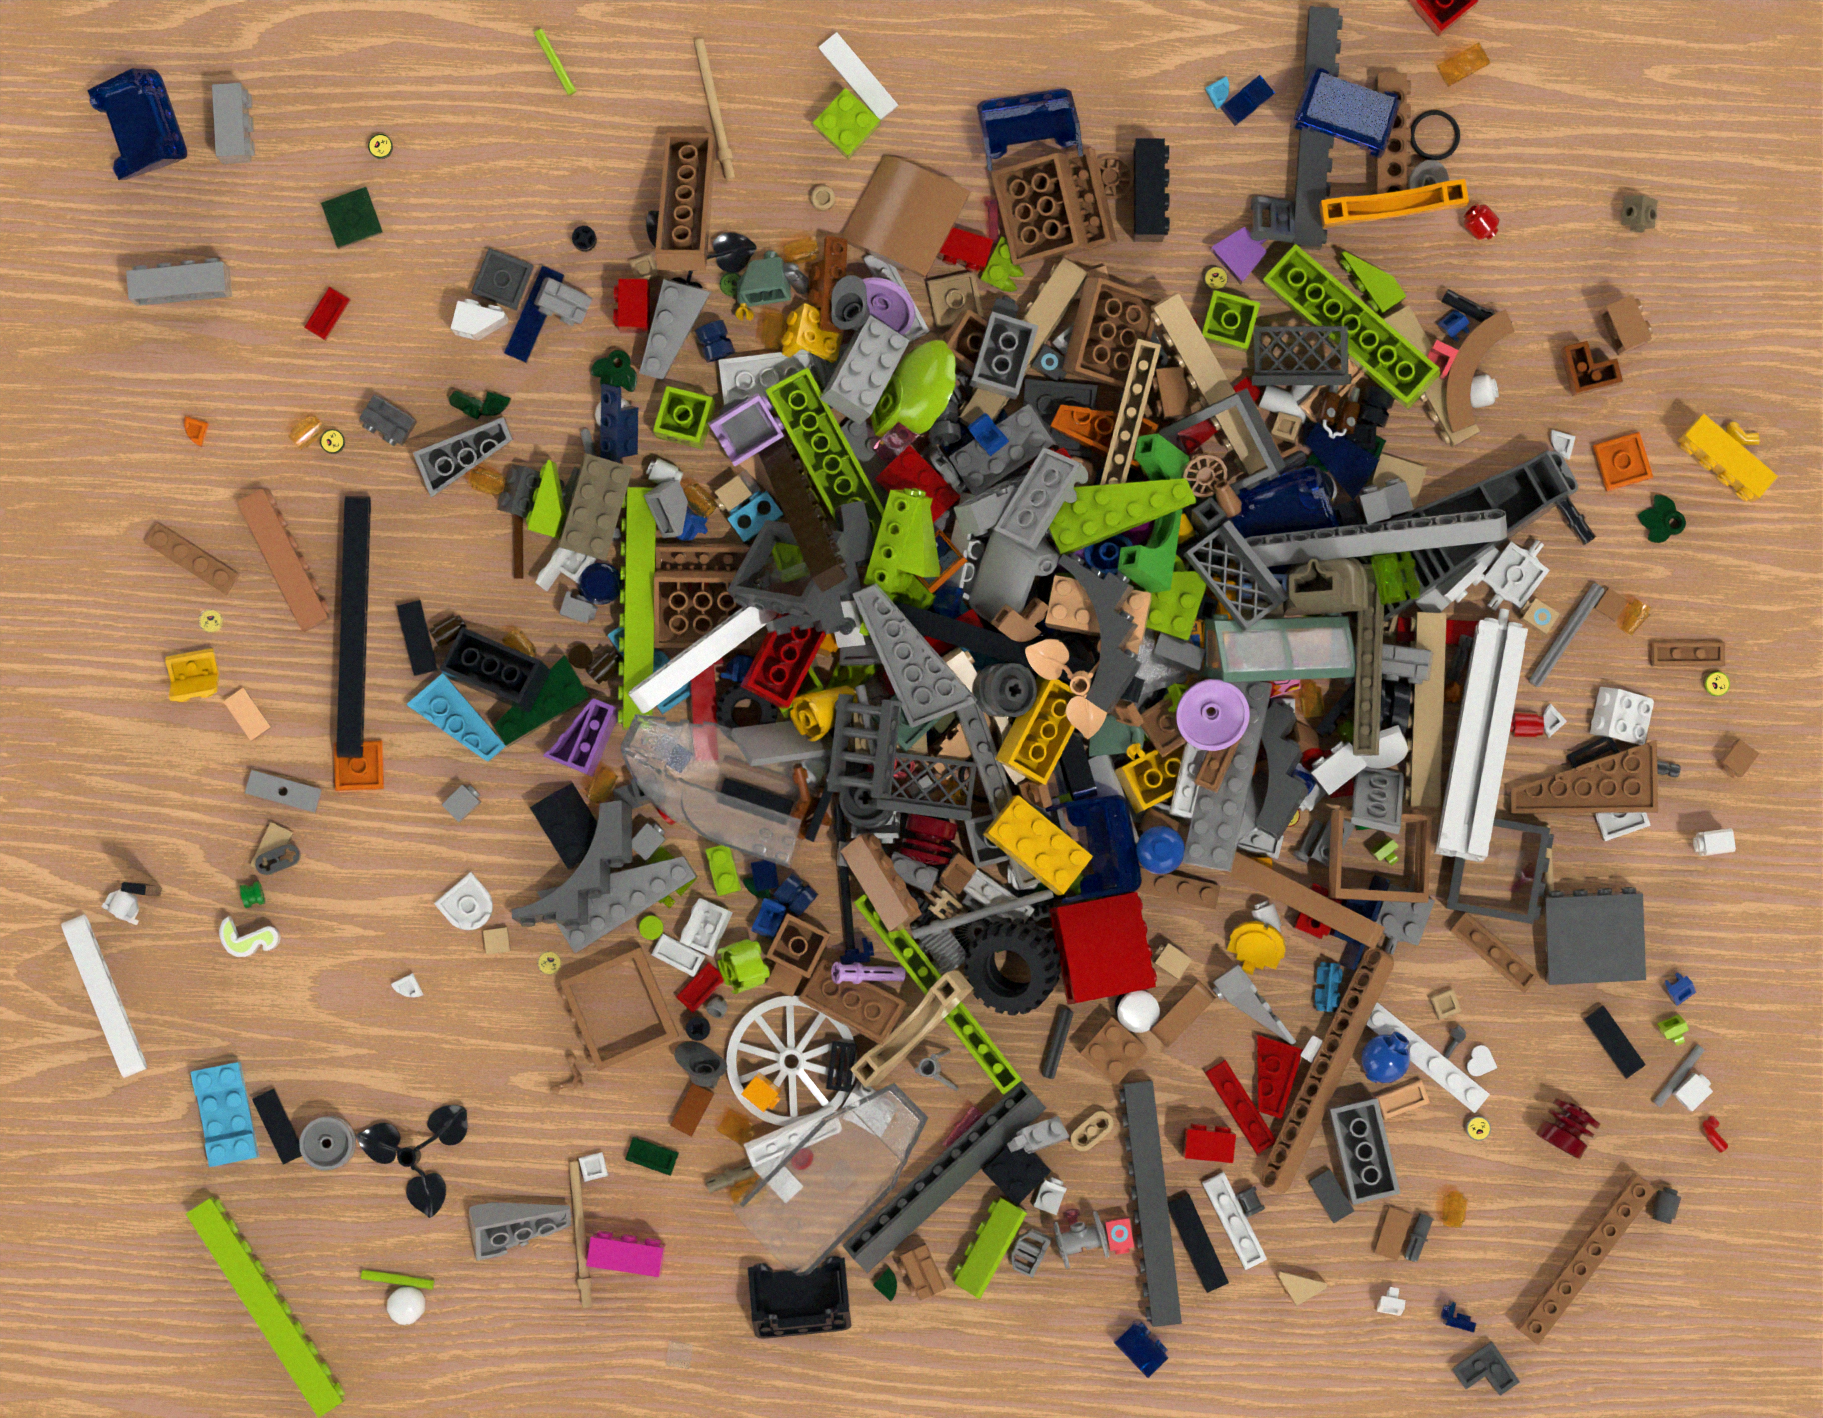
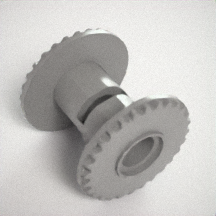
[1053,1211,1110,1269]

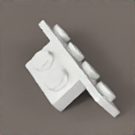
[535,548,596,591]
[1416,548,1501,613]

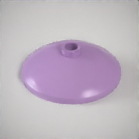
[862,278,915,335]
[1176,679,1250,751]

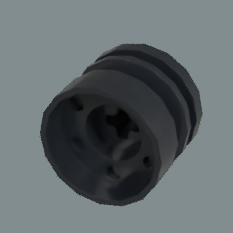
[1380,681,1411,734]

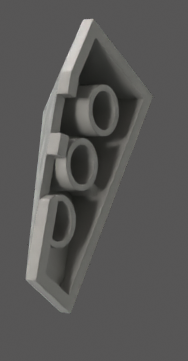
[1212,964,1296,1044]
[469,1202,571,1261]

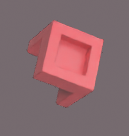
[1427,340,1459,379]

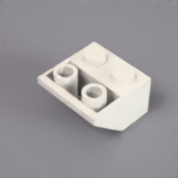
[450,299,509,341]

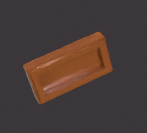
[670,1083,714,1137]

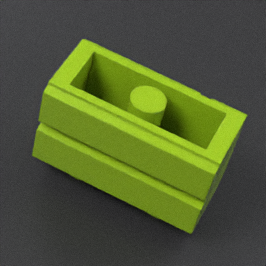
[705,843,742,897]

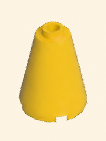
[790,685,858,741]

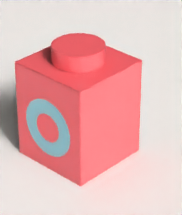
[1104,1217,1134,1255]

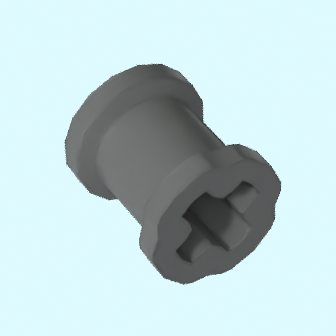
[1236,1186,1265,1217]

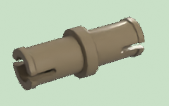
[705,1163,756,1194]

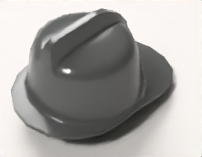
[831,275,870,331]
[674,1042,727,1089]

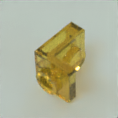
[717,1109,756,1146]

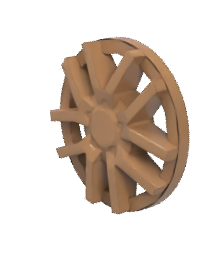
[1098,155,1134,200]
[1182,453,1227,497]

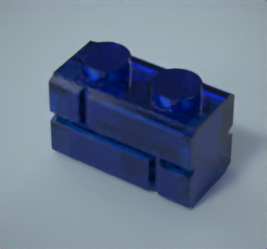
[1113,1321,1169,1378]

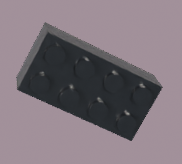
[1133,138,1170,242]
[439,627,551,713]

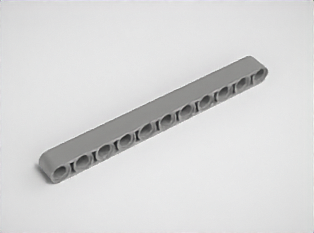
[1245,509,1508,567]

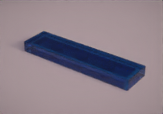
[504,265,565,364]

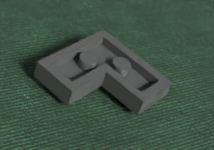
[1451,1341,1520,1396]

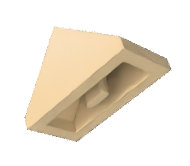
[1277,1270,1327,1306]

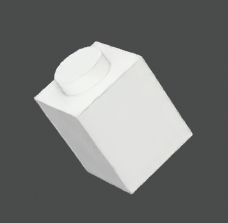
[1672,1073,1713,1111]

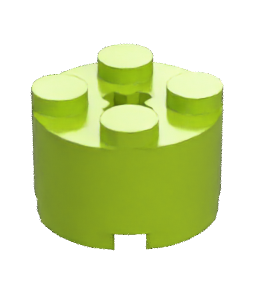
[717,939,770,994]

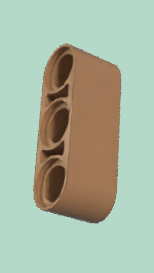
[1150,980,1216,1048]

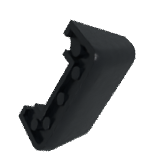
[748,1256,852,1339]

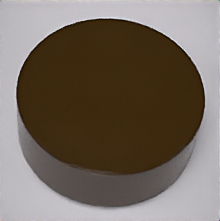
[569,645,593,669]

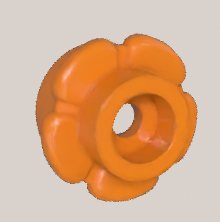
[1444,681,1463,703]

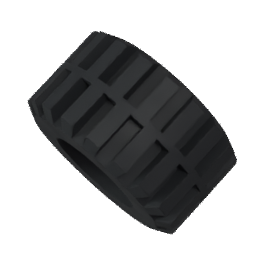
[716,683,778,741]

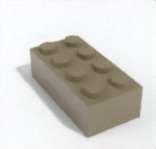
[557,453,633,561]

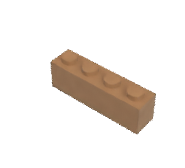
[840,833,922,932]

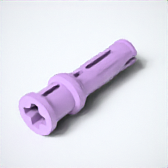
[831,962,905,984]

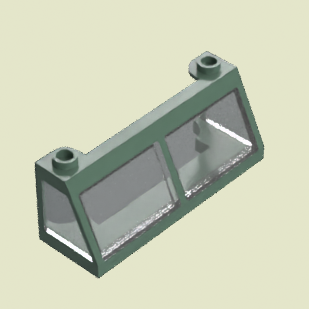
[1204,613,1356,682]

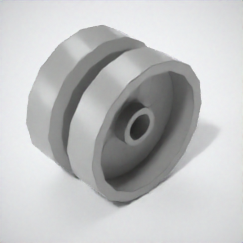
[299,1116,356,1170]

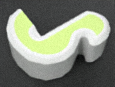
[219,916,281,957]

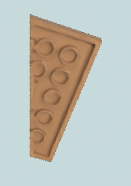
[1511,740,1658,814]

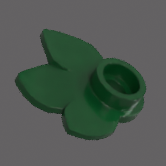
[590,350,637,392]
[1638,495,1686,543]

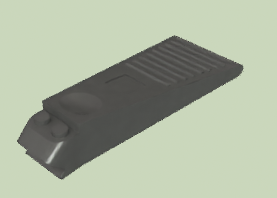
[1350,450,1578,625]

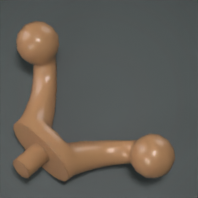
[550,1054,584,1095]

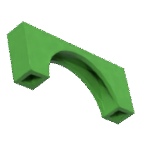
[1118,433,1190,593]

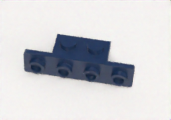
[600,383,639,463]
[1329,875,1390,970]

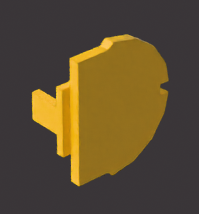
[1226,921,1286,975]

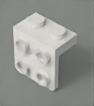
[1590,687,1654,745]

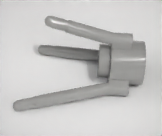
[915,1049,959,1091]

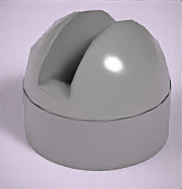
[706,997,728,1019]

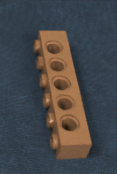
[1375,73,1411,221]

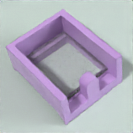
[708,393,785,466]

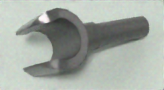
[1443,1025,1466,1059]

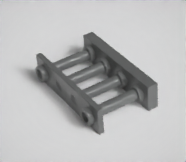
[826,694,902,799]

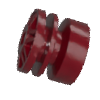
[899,813,958,865]
[1535,1098,1600,1160]

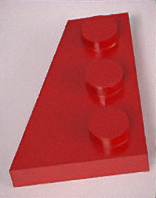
[1257,1035,1303,1119]

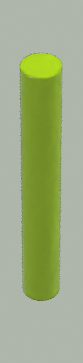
[534,28,577,96]
[361,1270,435,1290]

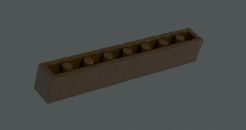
[758,437,848,593]

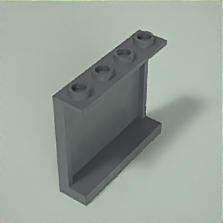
[1543,887,1646,985]

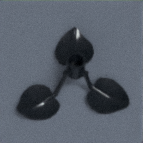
[646,210,757,288]
[356,1105,468,1218]

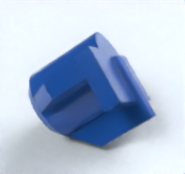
[675,505,708,541]
[721,654,755,683]

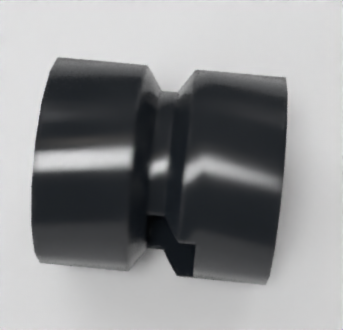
[1357,385,1395,428]

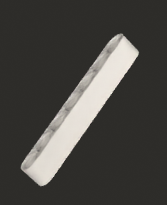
[628,606,777,713]
[61,914,147,1078]

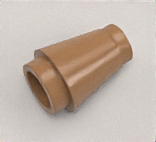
[1214,480,1242,517]

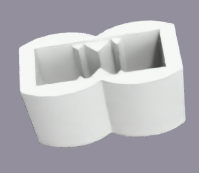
[1693,828,1736,856]

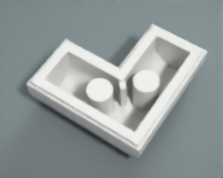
[1259,385,1317,424]

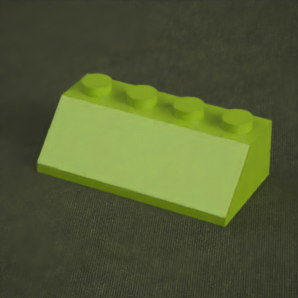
[952,1196,1027,1299]

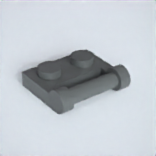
[1251,196,1295,243]

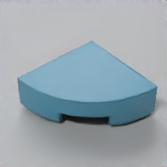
[1205,76,1229,110]

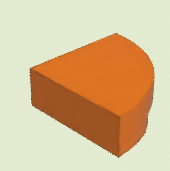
[184,416,209,447]

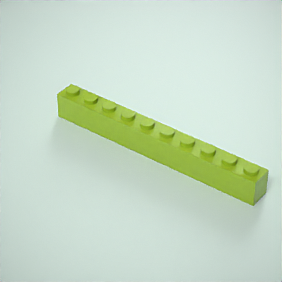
[618,487,656,731]
[853,893,1022,1095]
[186,1196,346,1418]

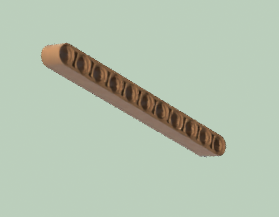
[1138,808,1385,949]
[1260,947,1394,1194]

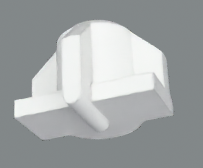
[101,889,139,925]

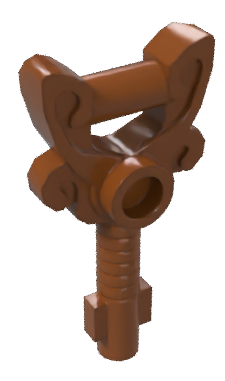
[791,764,832,839]

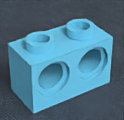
[727,491,784,543]

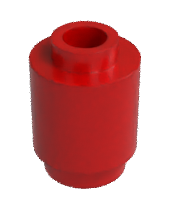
[1510,713,1544,738]

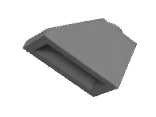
[644,480,688,538]

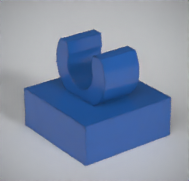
[1437,309,1470,342]
[1665,973,1696,1006]

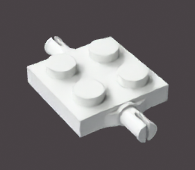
[1481,539,1550,611]

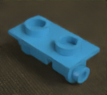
[1314,962,1343,1012]

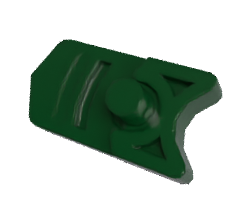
[449,391,484,420]

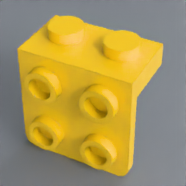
[782,303,844,363]
[165,648,220,702]

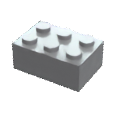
[212,83,255,164]
[969,312,1038,399]

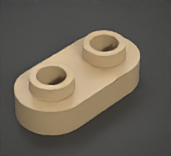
[1070,1111,1113,1151]

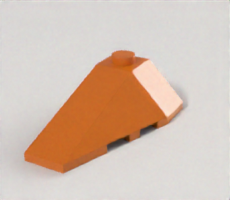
[1050,405,1158,471]

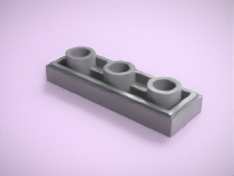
[245,770,322,813]

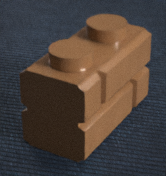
[897,1243,946,1301]

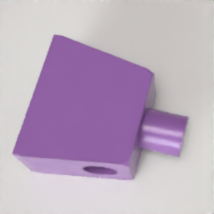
[1210,227,1267,285]

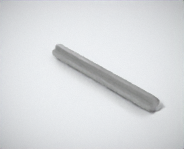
[1529,583,1604,687]

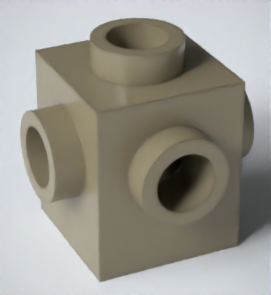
[1621,195,1658,233]

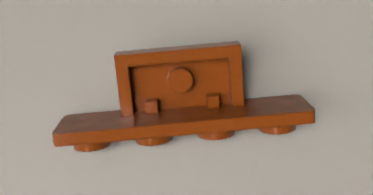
[808,236,848,334]

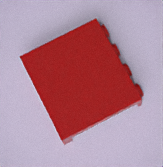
[1049,892,1157,1005]

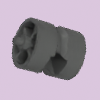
[929,402,961,446]

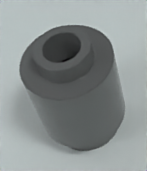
[1652,1187,1681,1224]

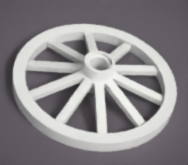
[726,996,857,1126]

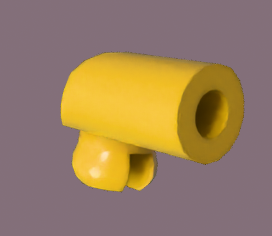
[1726,421,1760,446]

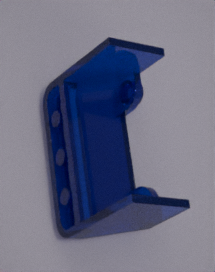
[977,89,1083,171]
[1045,795,1142,904]

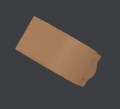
[991,596,1049,642]
[1018,772,1060,808]

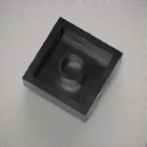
[982,1136,1051,1206]

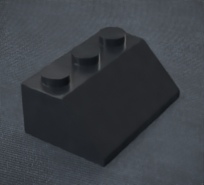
[530,783,598,870]

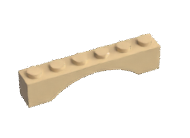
[941,647,1026,785]
[850,970,974,1087]

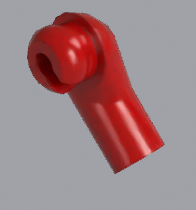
[1702,1116,1728,1153]

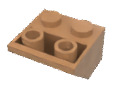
[1151,367,1192,422]

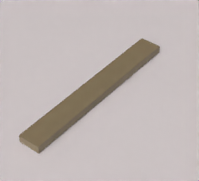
[1353,563,1386,756]

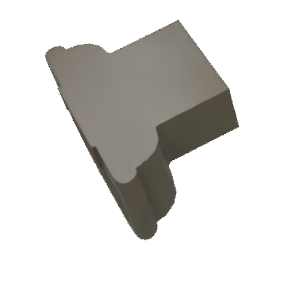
[1283,557,1368,616]

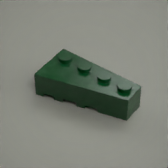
[494,655,591,747]

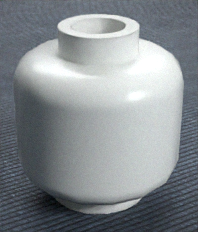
[1470,374,1499,408]

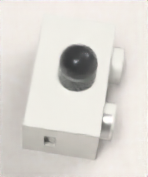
[834,597,871,648]

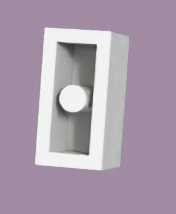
[1310,741,1367,795]

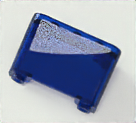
[1290,67,1401,159]
[88,68,187,180]
[1231,465,1340,539]

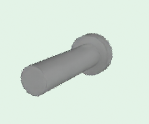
[1292,820,1323,863]

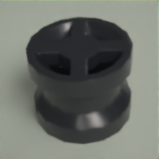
[572,226,597,252]
[686,1016,711,1041]

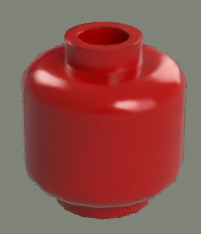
[1464,204,1499,240]

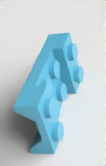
[190,1062,260,1167]

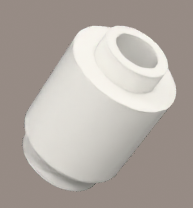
[646,458,684,485]
[1251,900,1282,932]

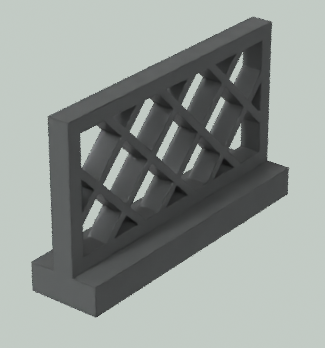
[1252,326,1352,385]
[1184,520,1289,631]
[871,752,977,821]

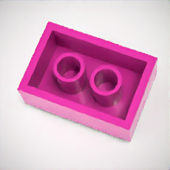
[586,1230,666,1277]

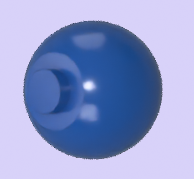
[1136,826,1185,874]
[1361,1031,1410,1083]

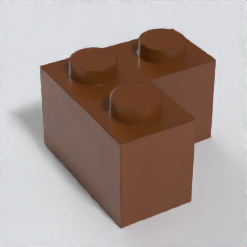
[1560,341,1623,396]

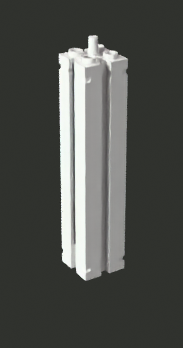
[1434,609,1528,863]

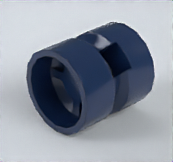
[695,320,735,363]
[773,872,819,917]

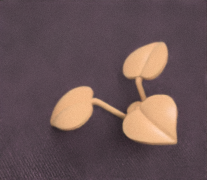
[1025,634,1141,739]

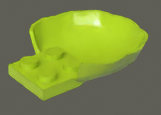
[870,340,956,438]

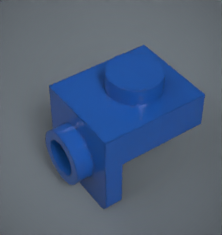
[968,413,1009,456]
[751,898,786,940]

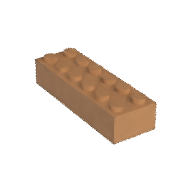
[655,133,716,271]

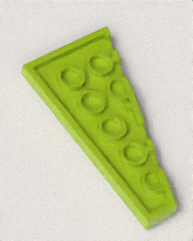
[1049,571,1211,641]

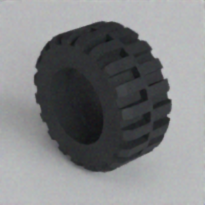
[964,918,1062,1015]

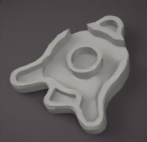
[928,443,969,494]

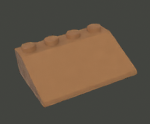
[1062,277,1161,389]

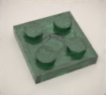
[321,187,383,249]

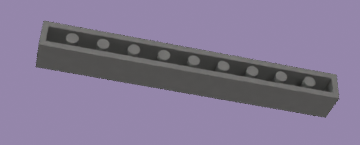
[1291,6,1343,250]
[1119,1080,1182,1327]
[842,1081,1046,1273]

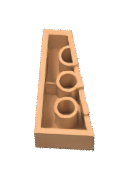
[926,712,995,780]

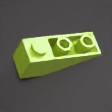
[1340,251,1407,316]
[526,460,566,539]

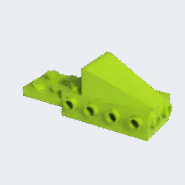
[859,488,940,636]

